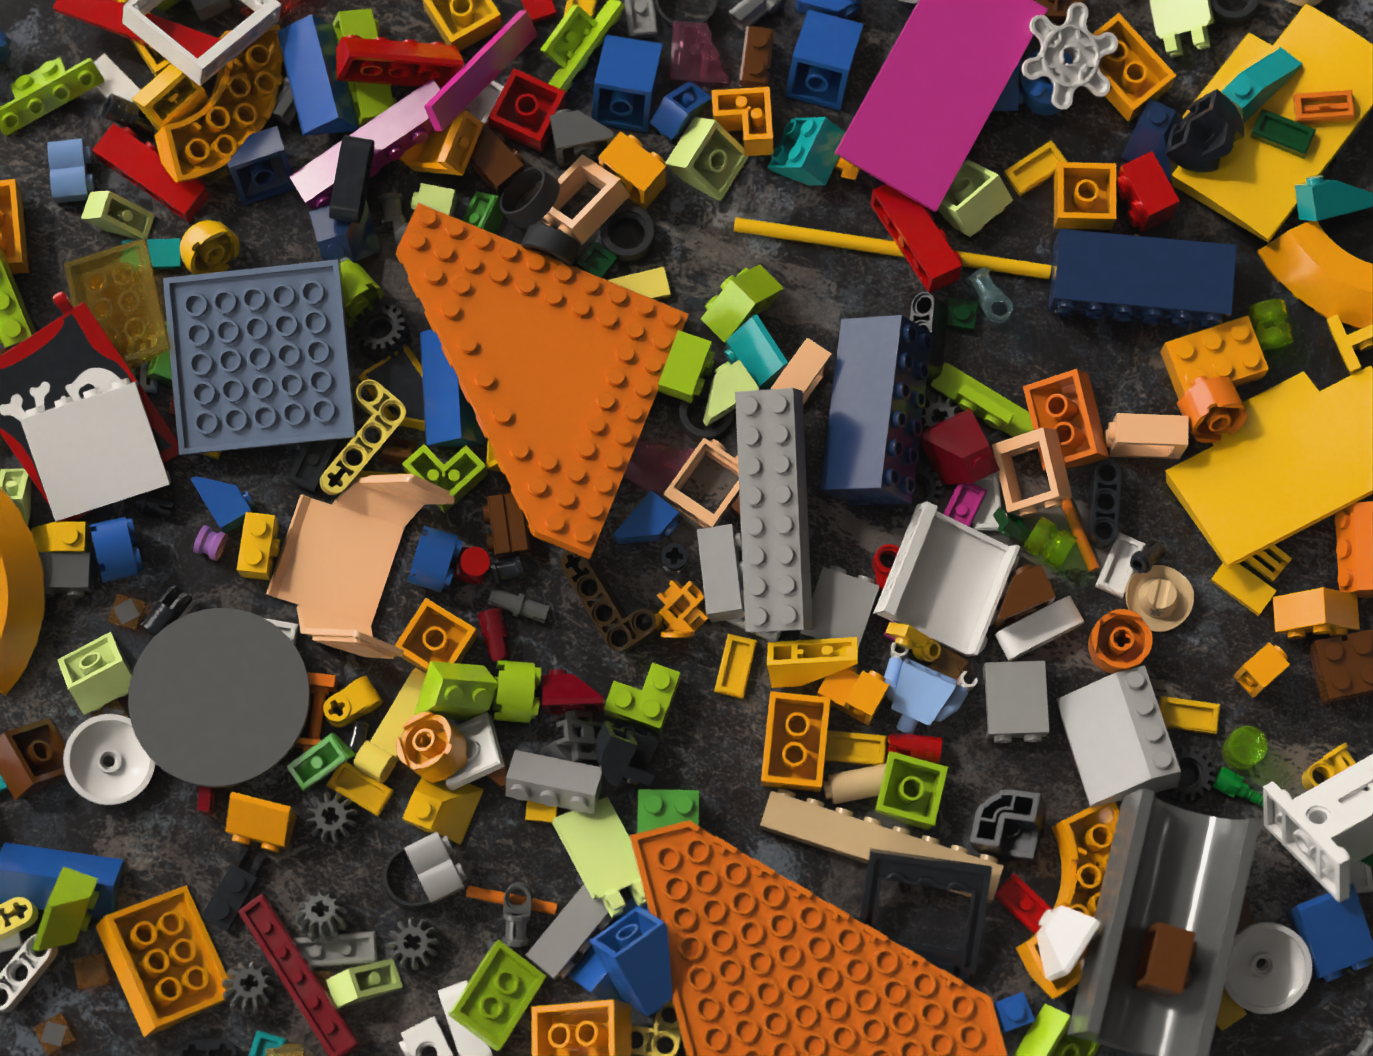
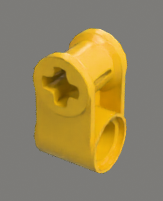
[323,676,383,728]
[1302,742,1356,791]

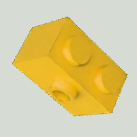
[237,512,280,581]

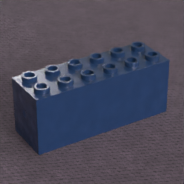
[1048,229,1236,329]
[820,315,933,505]

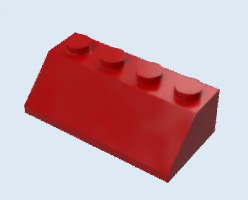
[336,35,464,89]

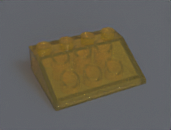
[63,238,171,370]

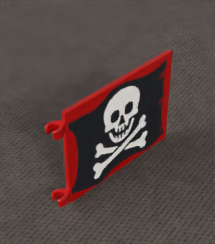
[0,291,179,522]

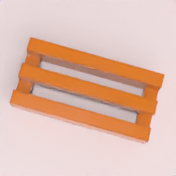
[1293,90,1355,124]

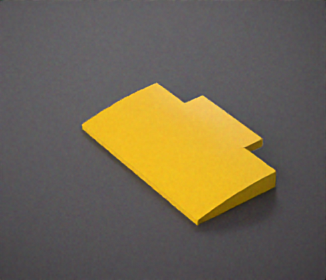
[1171,4,1373,242]
[1165,366,1373,569]

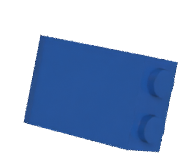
[785,10,863,111]
[592,35,663,133]
[1286,883,1373,982]
[589,906,673,1016]

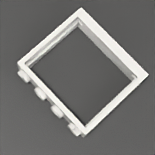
[122,0,281,86]

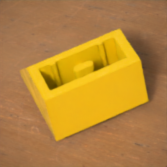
[132,63,208,131]

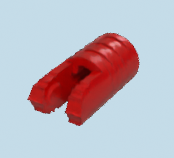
[885,733,942,764]

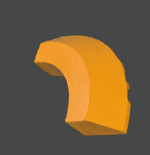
[154,24,284,183]
[1258,221,1373,330]
[0,487,45,695]
[1016,802,1120,999]

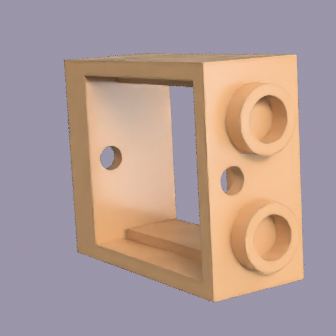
[541,154,630,245]
[771,338,831,406]
[1104,413,1188,459]
[992,427,1073,518]
[663,438,740,528]

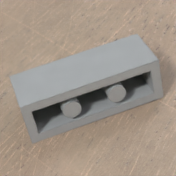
[697,524,745,622]
[506,750,603,814]
[526,884,614,981]

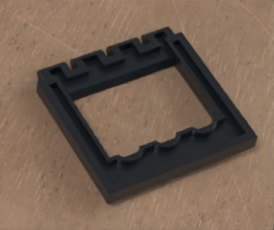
[859,848,992,984]

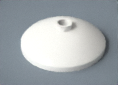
[63,714,155,805]
[1224,922,1312,1014]

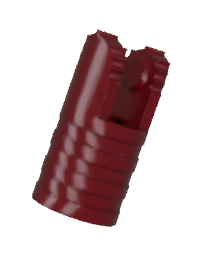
[477,608,511,662]

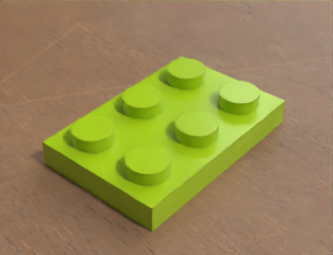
[448,940,546,1051]

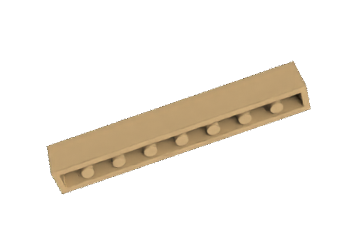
[759,789,1003,904]

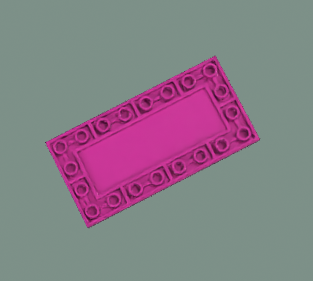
[834,0,1047,212]

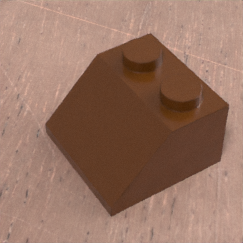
[993,564,1056,632]
[0,718,66,801]

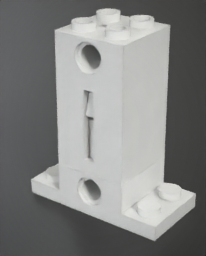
[1263,754,1373,903]

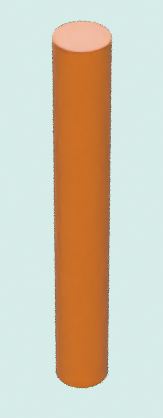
[1061,498,1100,572]
[466,885,558,915]

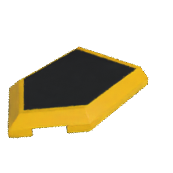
[359,346,425,432]

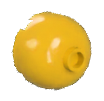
[179,220,240,275]

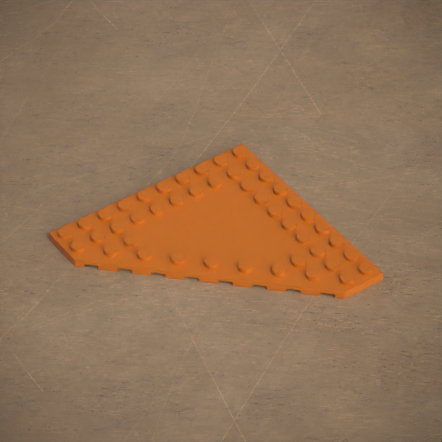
[396,203,689,559]
[630,820,1007,1056]

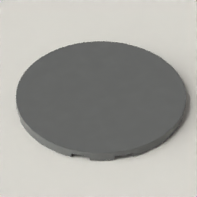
[128,608,311,788]

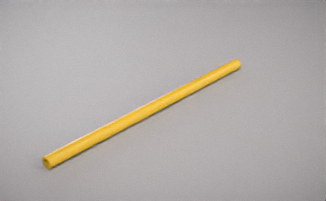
[733,217,1051,280]

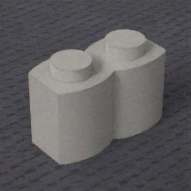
[404,832,467,905]

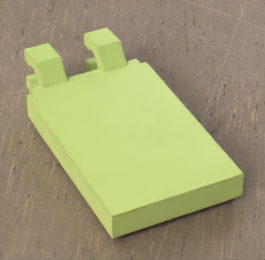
[1150,0,1214,58]
[552,797,647,918]

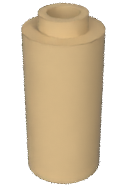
[823,764,886,804]

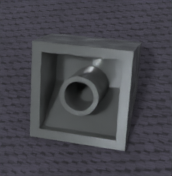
[550,109,614,167]

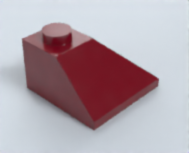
[919,409,1000,485]
[542,669,604,715]

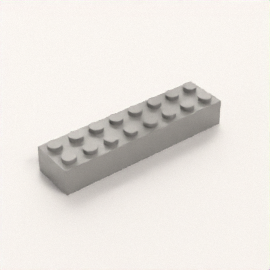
[735,388,813,632]

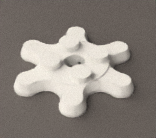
[1021,2,1118,110]

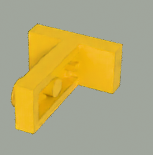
[1327,314,1373,376]

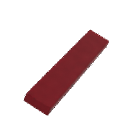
[238,893,361,1056]

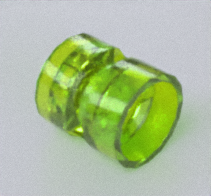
[1248,299,1294,350]
[1022,516,1078,570]
[1222,726,1268,771]

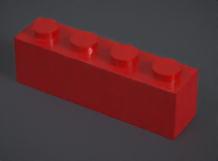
[92,123,209,223]
[870,184,963,293]

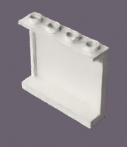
[20,378,172,521]
[874,501,1020,657]

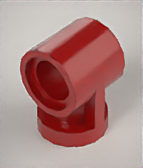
[871,544,899,593]
[453,547,490,585]

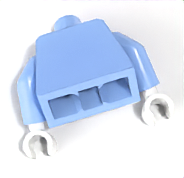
[884,642,978,734]

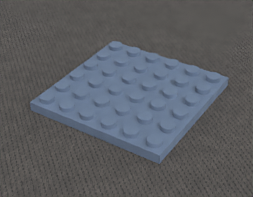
[163,259,356,455]

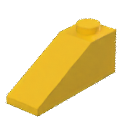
[767,637,858,688]

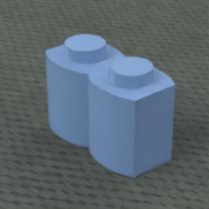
[47,139,95,203]

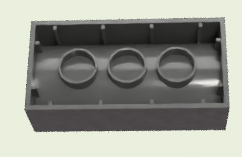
[1067,788,1261,1056]

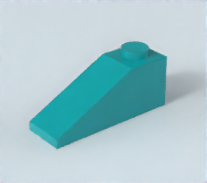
[1221,47,1303,124]
[1295,175,1373,221]

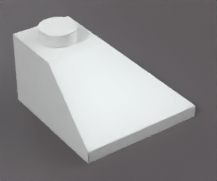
[1037,905,1101,981]

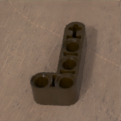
[560,550,664,652]

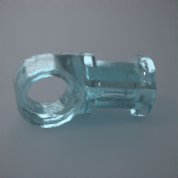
[966,267,1013,323]

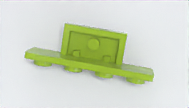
[540,0,625,92]
[0,57,105,136]
[931,363,1033,437]

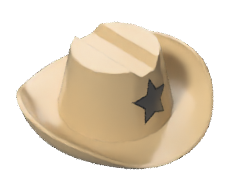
[1126,565,1194,632]

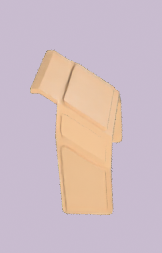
[266,474,455,659]

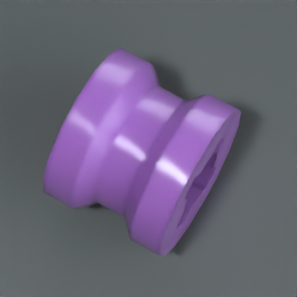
[193,525,228,561]

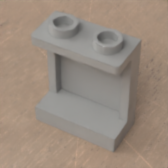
[799,565,880,649]
[982,661,1049,743]

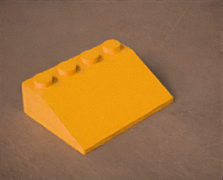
[95,885,228,1037]

